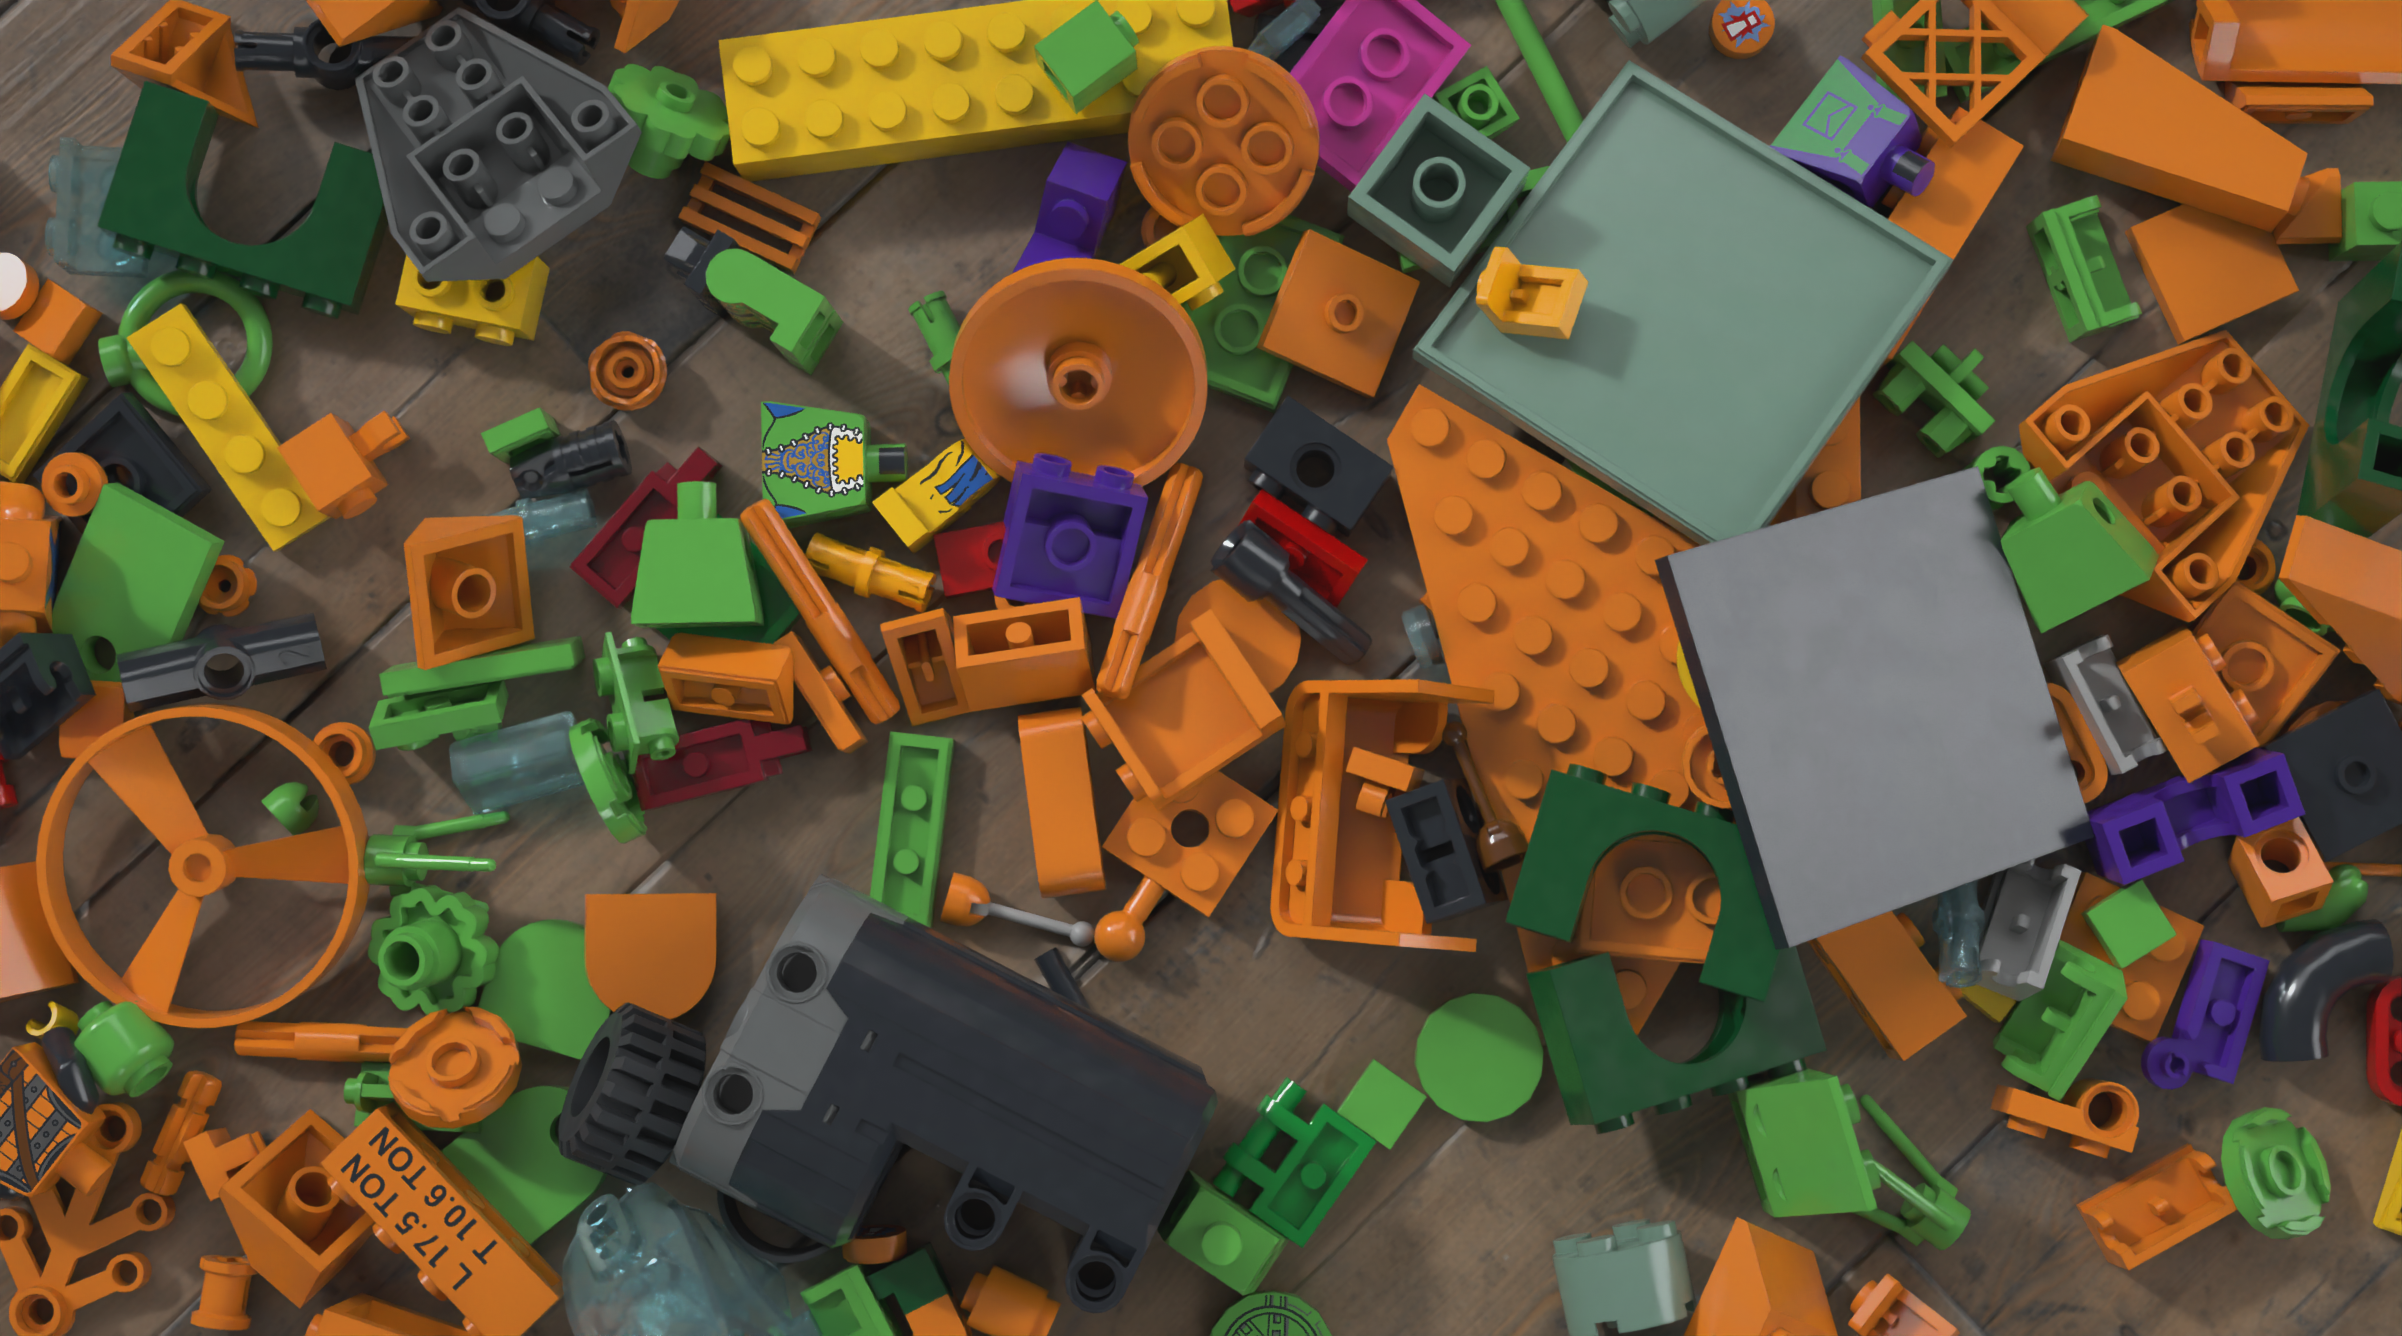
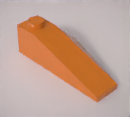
[2278,515,2402,706]

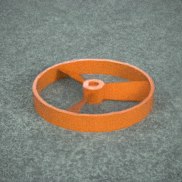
[36,703,370,1028]

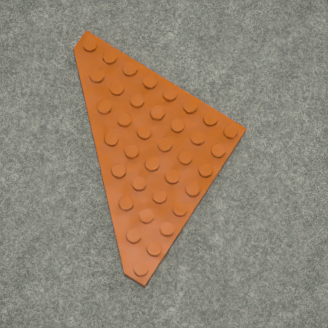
[1387,384,1737,1035]

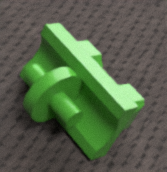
[1873,340,1996,458]

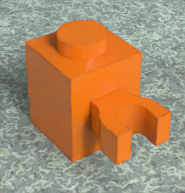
[277,410,410,519]

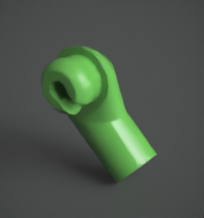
[2276,864,2368,932]

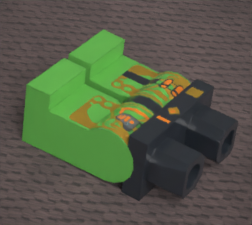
[664,226,844,375]

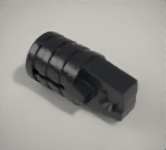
[509,420,632,499]

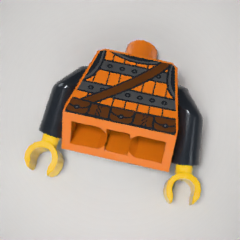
[0,1001,114,1201]

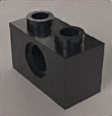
[1244,395,1394,537]

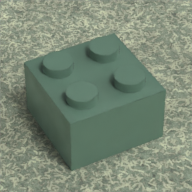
[1347,93,1530,288]

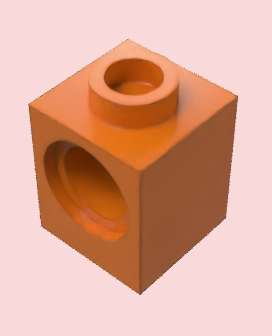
[2227,817,2334,928]

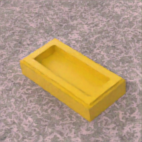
[0,343,89,484]

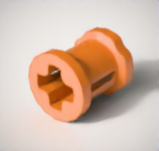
[190,1255,258,1330]

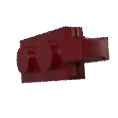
[569,447,723,609]
[633,719,813,812]

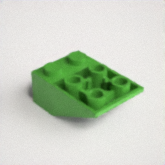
[1728,1068,1881,1218]

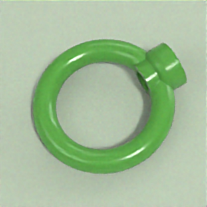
[98,270,273,416]

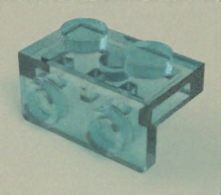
[45,137,148,278]

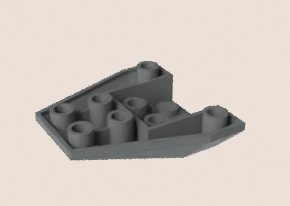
[355,7,642,282]

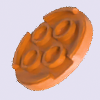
[1128,46,1320,237]

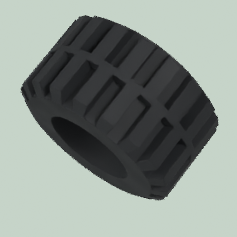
[559,1002,706,1185]

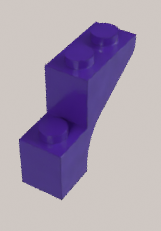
[1012,142,1127,273]

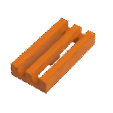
[678,161,821,274]

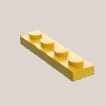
[127,303,331,552]

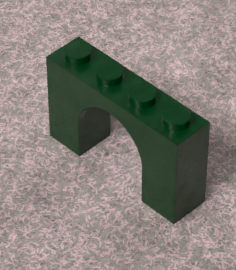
[97,81,388,319]
[2297,241,2402,538]
[1505,763,1780,1003]
[1526,946,1827,1134]

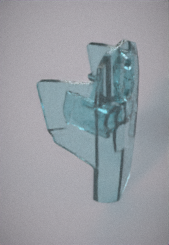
[562,1182,793,1336]

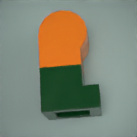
[866,1242,972,1336]

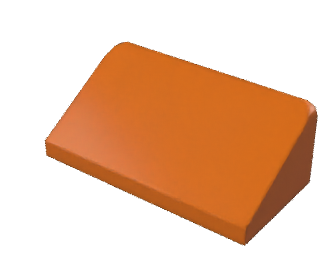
[2224,81,2374,124]
[657,633,794,724]

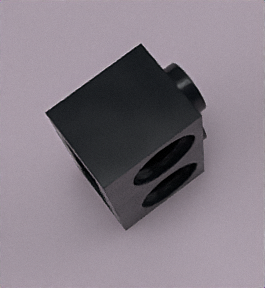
[1385,778,1508,924]

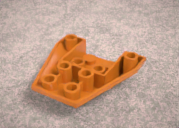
[2018,330,2309,622]

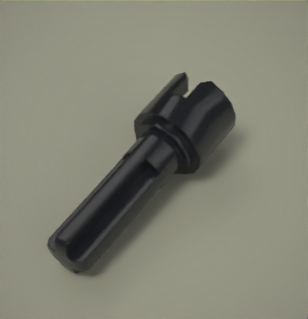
[1210,520,1372,665]

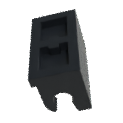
[0,632,96,760]

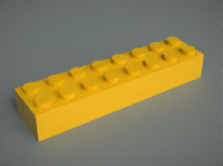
[718,0,1233,182]

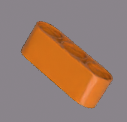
[1018,706,1106,899]

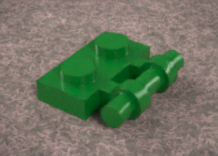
[1212,1077,1377,1248]

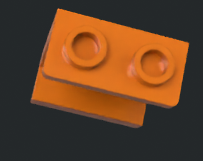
[1081,609,1286,811]

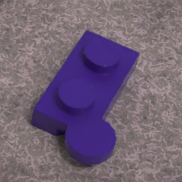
[2141,939,2270,1090]

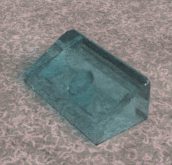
[449,711,585,815]

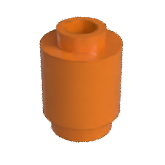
[960,1265,1061,1336]

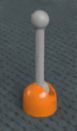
[940,872,1095,947]

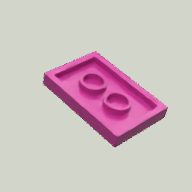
[1290,0,1471,192]

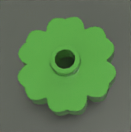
[608,64,730,179]
[368,885,499,1015]

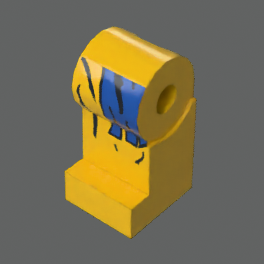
[872,438,1001,554]

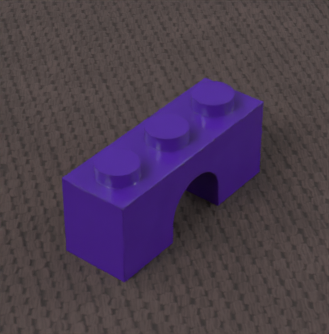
[2085,747,2305,885]

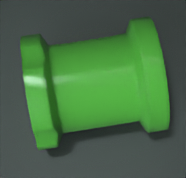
[1961,446,2030,510]

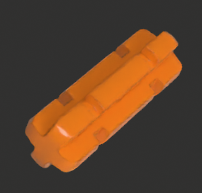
[140,1070,222,1196]

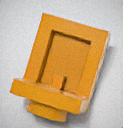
[1476,247,1589,340]

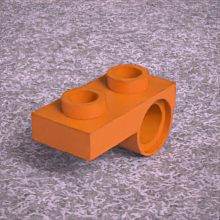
[1990,1078,2139,1159]

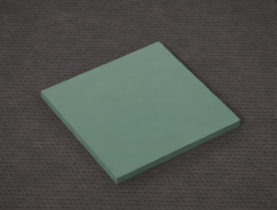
[1412,60,1953,546]

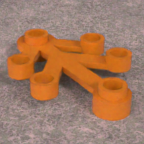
[0,1102,176,1336]

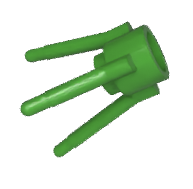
[364,811,510,912]
[1852,1094,1971,1251]

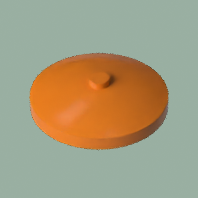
[949,258,1207,486]

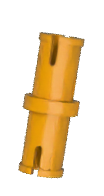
[805,532,937,613]

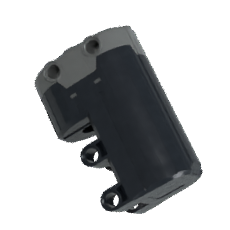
[669,874,1218,1314]

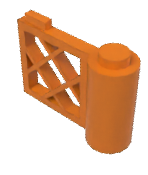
[1861,0,2089,148]

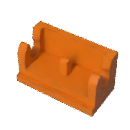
[2076,1143,2238,1271]

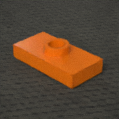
[773,631,869,754]

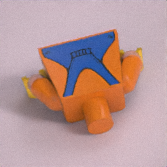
[0,481,62,648]

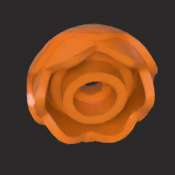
[588,331,667,411]

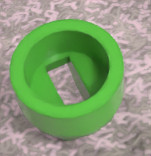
[261,782,319,835]

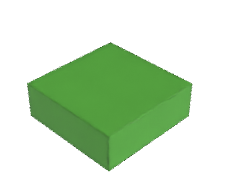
[481,407,561,464]
[2081,879,2177,969]
[1337,1059,1427,1149]

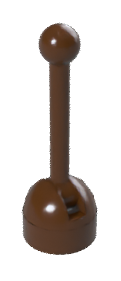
[1442,721,1529,873]

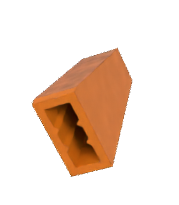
[2050,25,2310,232]

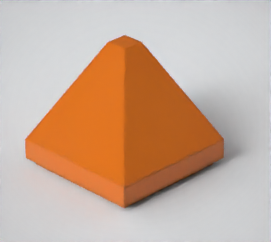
[2273,168,2342,244]

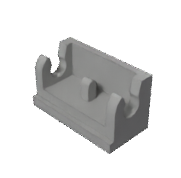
[2043,634,2168,776]
[1959,859,2081,1002]

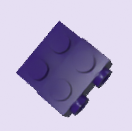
[992,453,1148,618]

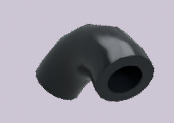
[2259,919,2394,1062]

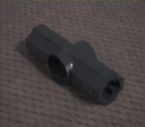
[117,612,327,712]

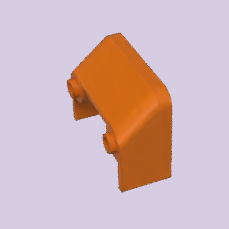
[1270,679,1495,952]

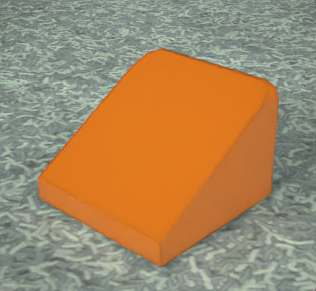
[13,279,103,366]
[59,680,135,759]

